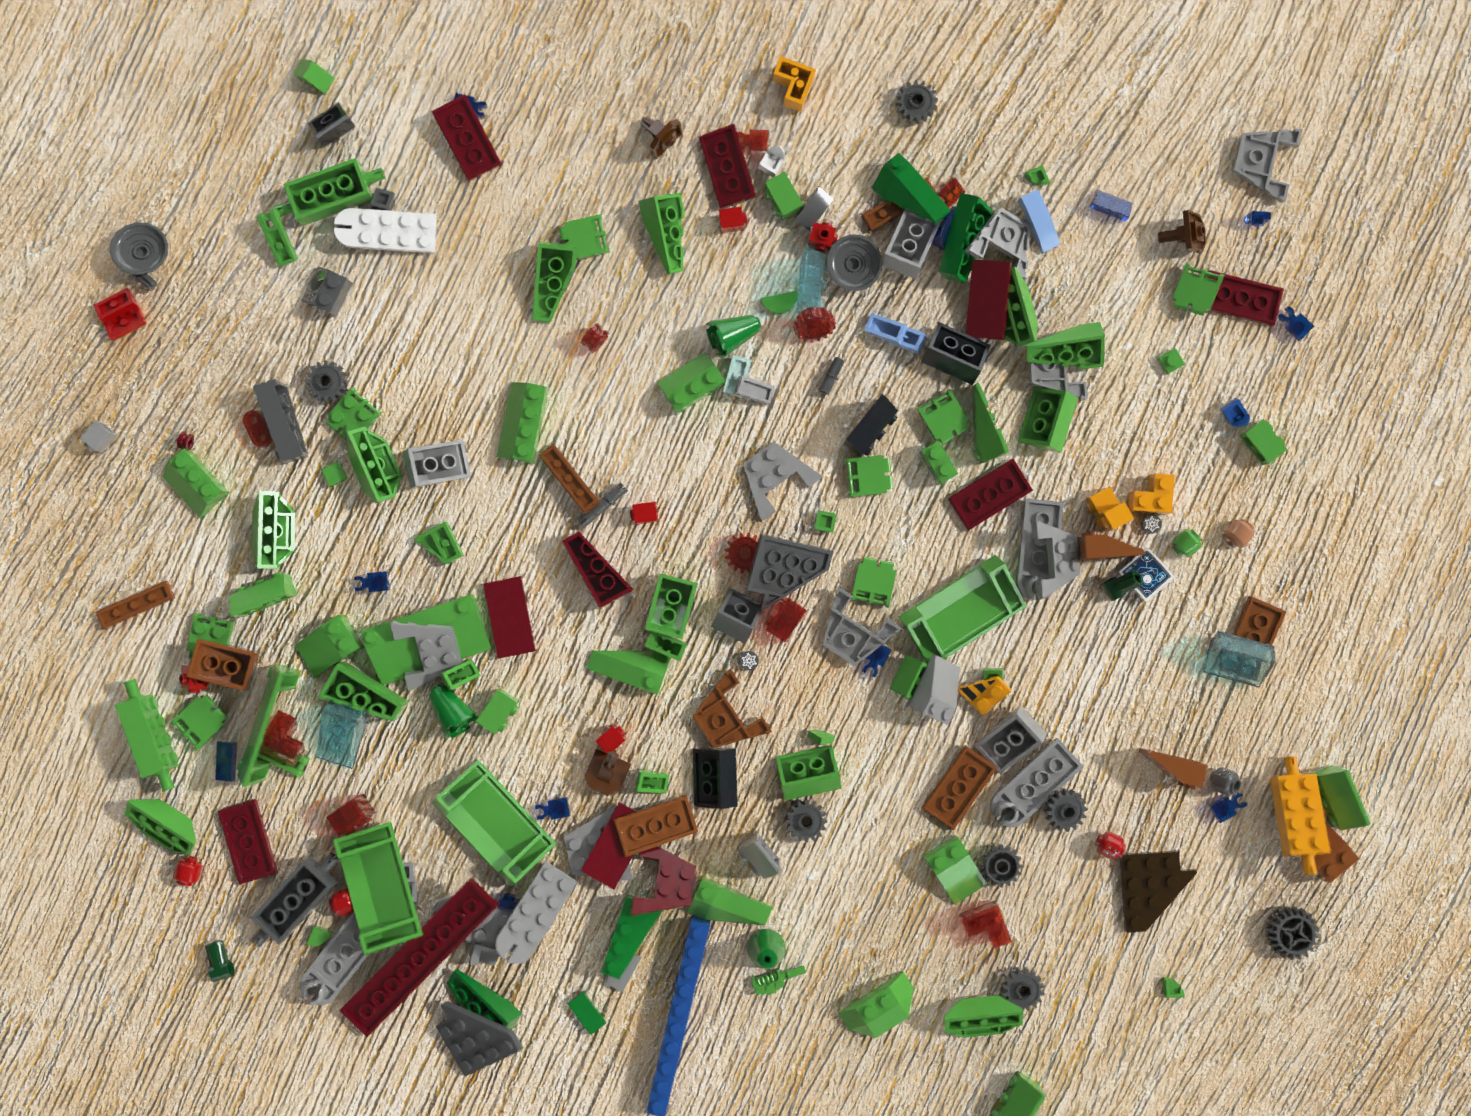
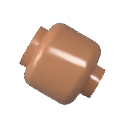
[1224,519,1254,548]

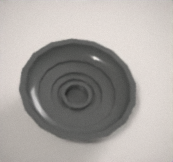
[109,222,169,275]
[827,234,882,291]

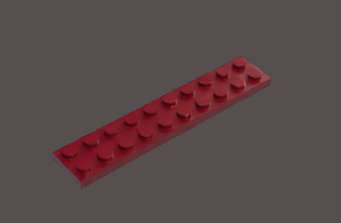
[339,877,499,1037]

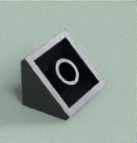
[308,102,356,148]

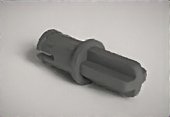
[131,274,157,290]
[818,357,844,395]

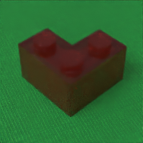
[765,598,807,642]
[260,710,305,766]
[326,793,376,837]
[958,900,1012,949]

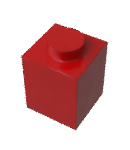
[719,207,747,233]
[630,501,659,525]
[596,724,627,754]

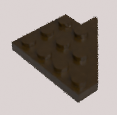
[1120,850,1197,933]

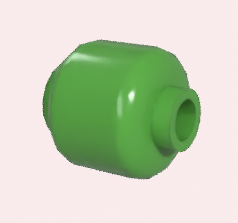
[1173,529,1202,557]

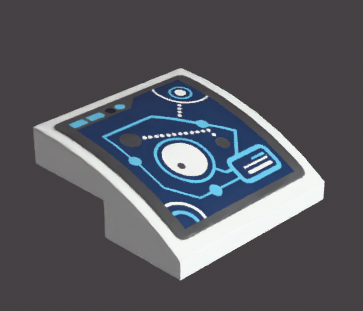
[1119,547,1175,603]

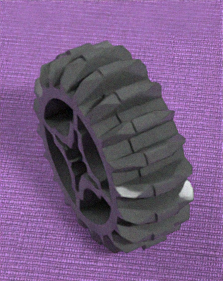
[1265,906,1321,960]

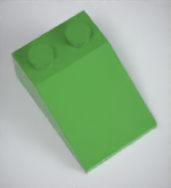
[645,573,698,639]
[295,615,364,678]
[923,835,987,905]

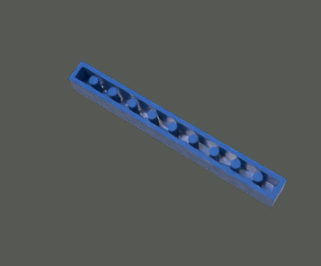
[646,916,711,1116]

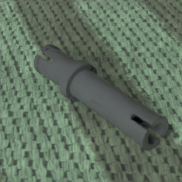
[577,482,628,528]

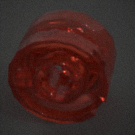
[580,323,610,354]

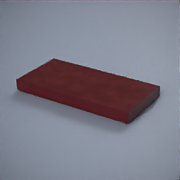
[431,94,502,182]
[699,123,757,209]
[965,259,1012,340]
[1207,270,1284,326]
[948,458,1033,531]
[483,576,536,659]
[218,799,278,885]
[580,802,636,890]

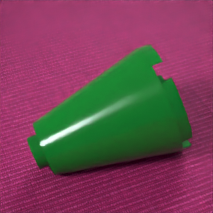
[706,315,761,358]
[429,684,478,739]
[747,929,786,969]

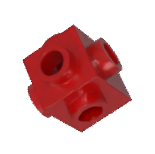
[808,222,838,252]
[179,665,209,693]

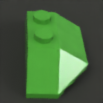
[1004,267,1038,347]
[346,427,402,503]
[251,491,295,569]
[124,799,196,856]
[838,971,914,1038]
[944,995,1023,1038]

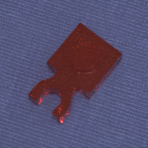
[738,130,770,151]

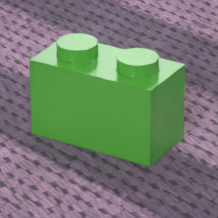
[763,172,803,221]
[1239,419,1288,465]
[919,441,958,485]
[889,654,928,699]
[476,689,520,735]

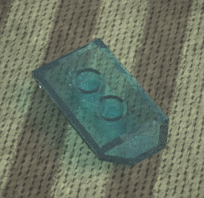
[796,247,828,315]
[1203,631,1276,688]

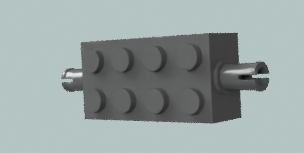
[251,852,340,947]

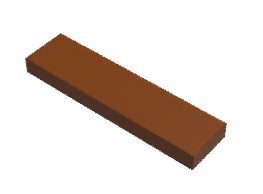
[861,177,937,233]
[539,443,600,514]
[95,581,176,629]

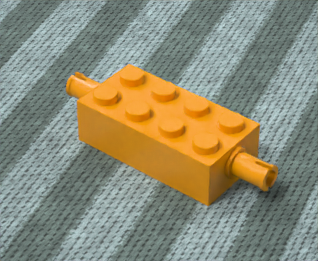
[1270,756,1330,875]

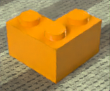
[773,56,816,113]
[1128,473,1175,515]
[1086,486,1134,532]

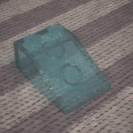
[316,701,368,769]

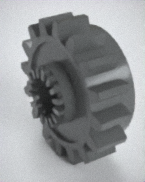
[896,80,938,124]
[305,360,349,403]
[1044,788,1088,832]
[785,799,828,843]
[979,843,1023,888]
[1001,967,1045,1012]

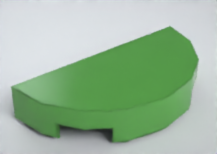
[760,290,798,314]

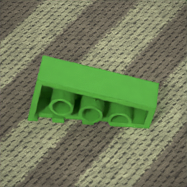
[318,661,409,721]

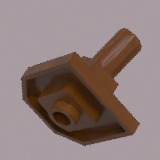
[640,116,683,160]
[1158,210,1206,253]
[584,749,631,796]

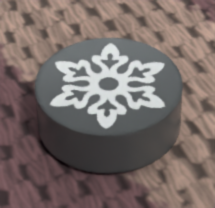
[1141,515,1162,534]
[740,651,759,670]

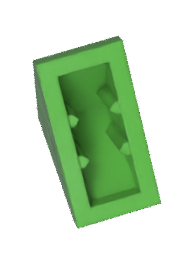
[292,58,335,94]
[644,631,688,661]
[441,659,481,691]
[635,769,670,794]

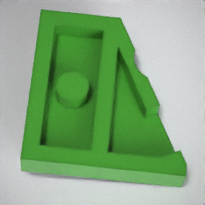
[414,522,464,565]

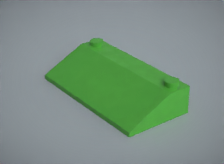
[898,555,1027,664]
[360,594,492,685]
[237,664,301,787]
[432,760,556,888]
[333,822,423,955]

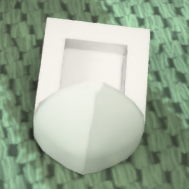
[758,146,785,178]

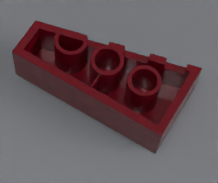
[562,532,634,609]

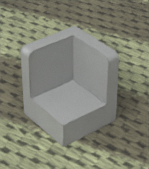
[470,943,499,966]

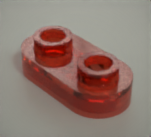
[243,410,272,447]

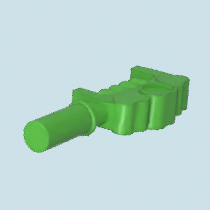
[752,965,806,995]

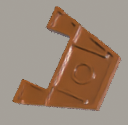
[693,668,772,748]

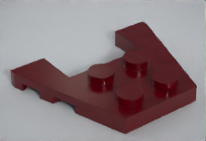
[630,846,696,916]

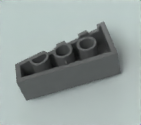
[253,379,309,464]

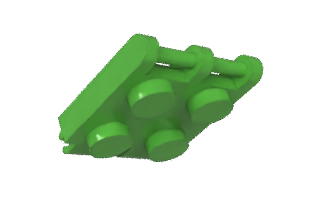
[559,214,610,260]
[1172,264,1224,316]
[326,387,382,441]
[916,389,969,445]
[844,455,893,497]
[851,557,897,608]
[186,613,234,658]
[171,695,228,751]

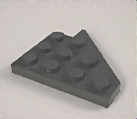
[745,533,834,610]
[436,1001,523,1077]

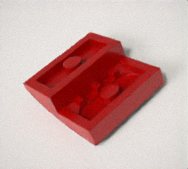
[94,287,147,341]

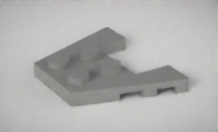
[1232,129,1303,203]
[965,207,1030,284]
[1028,362,1088,400]
[743,442,822,521]
[1031,521,1080,598]
[823,587,902,666]
[390,621,462,691]
[564,805,633,880]

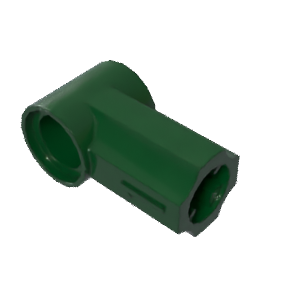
[1101,570,1143,601]
[205,940,235,982]

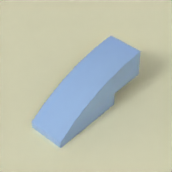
[1018,189,1060,253]
[864,313,927,355]

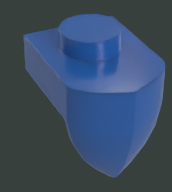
[1220,398,1250,428]

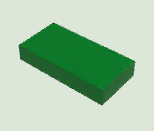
[568,991,607,1035]

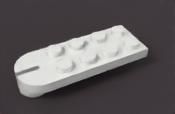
[334,208,437,254]

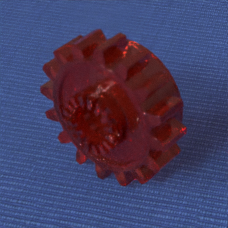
[793,307,836,342]
[724,532,758,574]

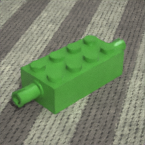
[273,158,386,226]
[115,679,179,792]

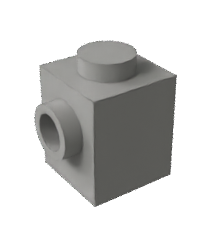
[80,421,118,452]

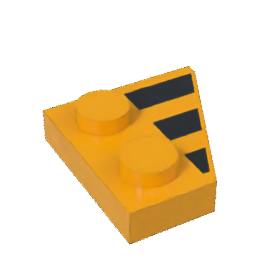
[958,676,1012,716]

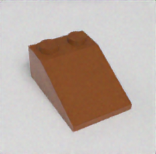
[1078,531,1145,560]
[187,639,260,691]
[1139,748,1208,790]
[1314,822,1359,884]

